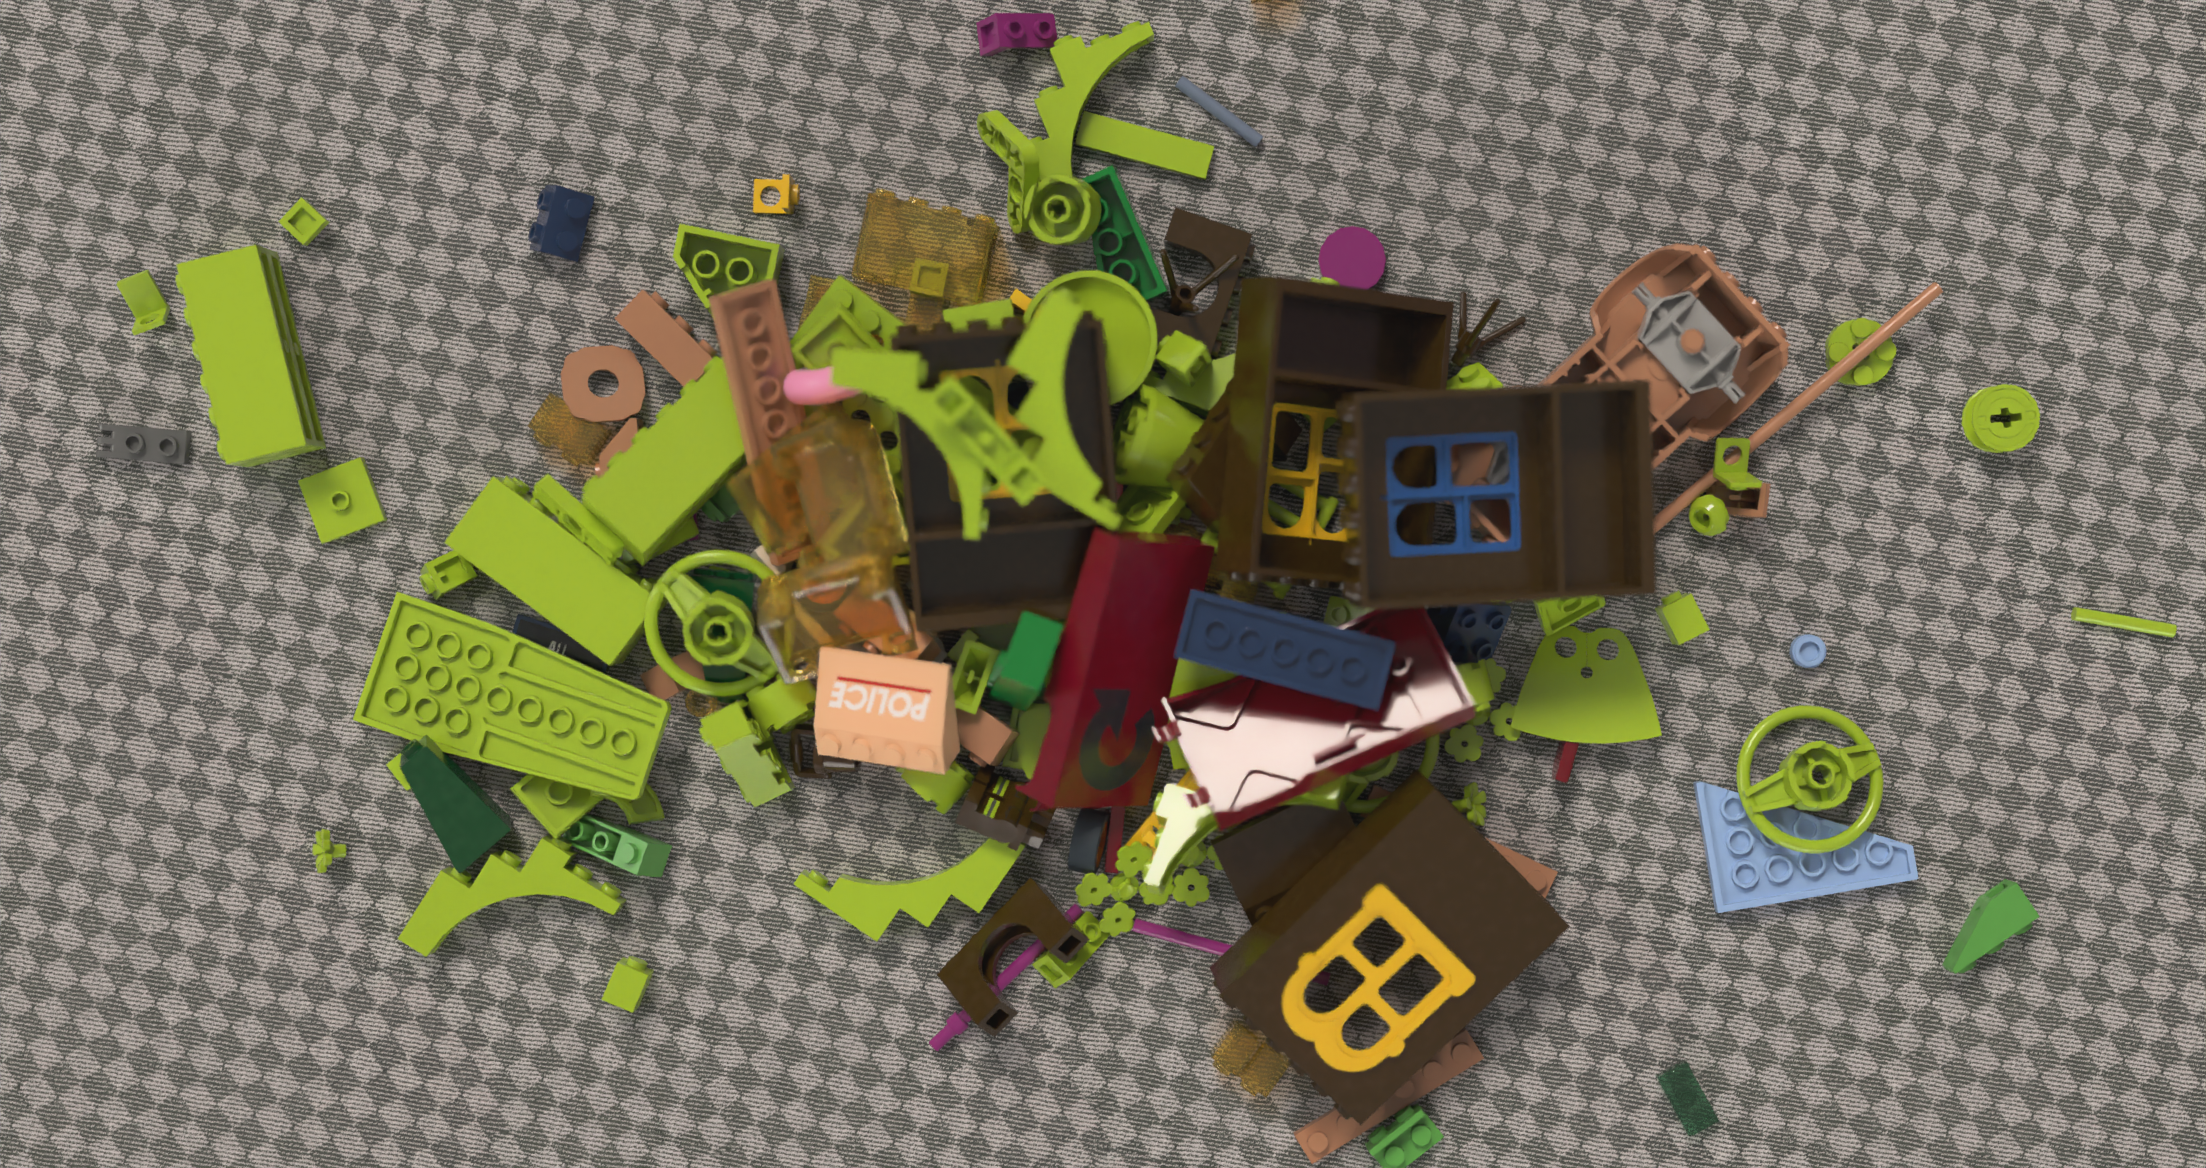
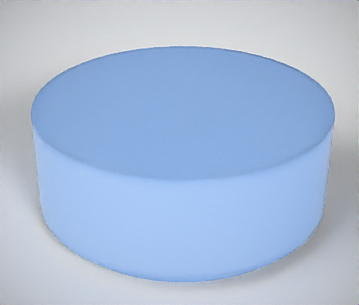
[1790,634,1826,668]

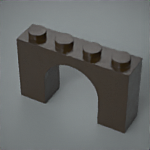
[1149,207,1256,360]
[1165,378,1303,533]
[937,878,1090,1037]

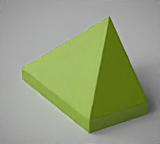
[952,638,999,715]

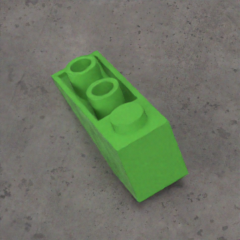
[563,814,672,877]
[1942,879,2040,974]

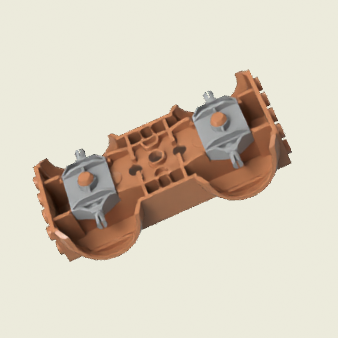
[1444,243,1790,543]

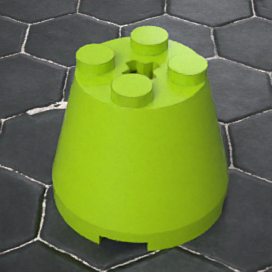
[1112,384,1205,488]

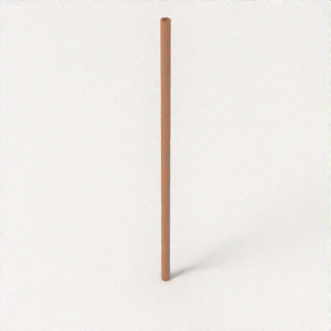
[1654,282,1943,533]

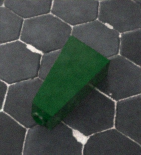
[686,567,757,703]
[400,734,512,873]

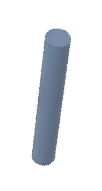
[1175,76,1264,148]

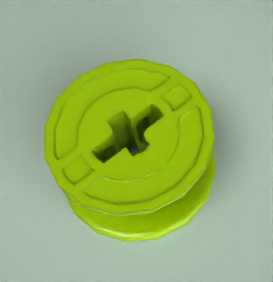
[1961,384,2040,453]

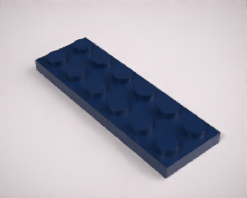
[1174,589,1396,710]

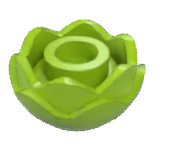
[1689,495,1729,536]

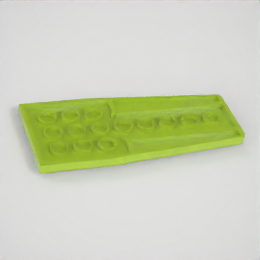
[353,592,672,800]

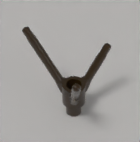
[1160,249,1240,316]
[1450,292,1526,367]

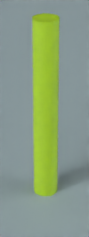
[2071,607,2177,638]

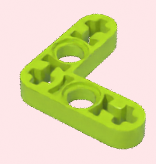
[977,110,1039,234]

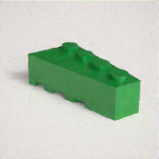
[1082,165,1170,303]
[986,611,1063,712]

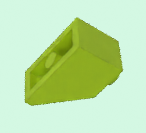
[1156,330,1212,388]

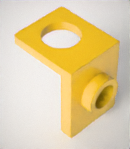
[753,174,800,214]

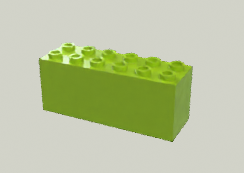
[175,244,326,467]
[582,355,747,566]
[444,475,668,666]

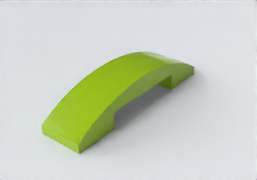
[924,375,1049,505]

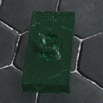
[1655,1060,1719,1137]

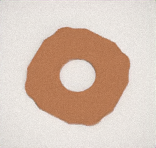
[560,345,646,423]

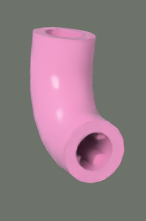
[784,367,863,405]

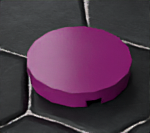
[1318,226,1386,289]

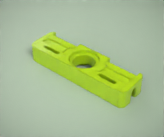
[532,474,625,565]

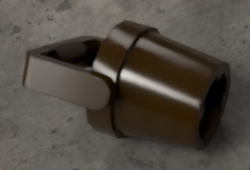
[789,724,862,779]

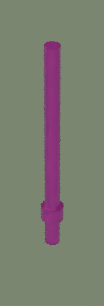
[929,903,1085,1052]
[1132,918,1330,986]

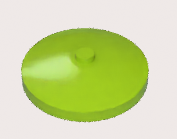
[1023,270,1158,405]

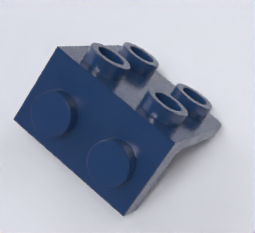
[1427,602,1512,663]

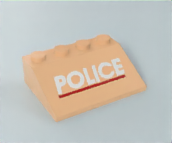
[814,647,960,774]

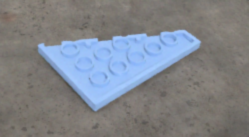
[1693,781,1919,913]

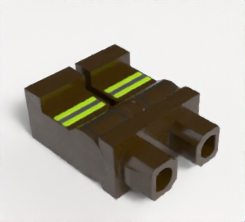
[955,763,1056,851]

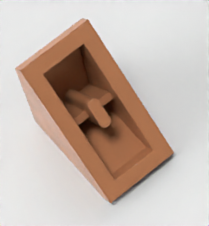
[1706,481,1771,519]
[640,651,705,700]

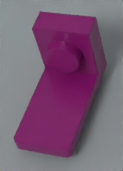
[976,13,1057,56]

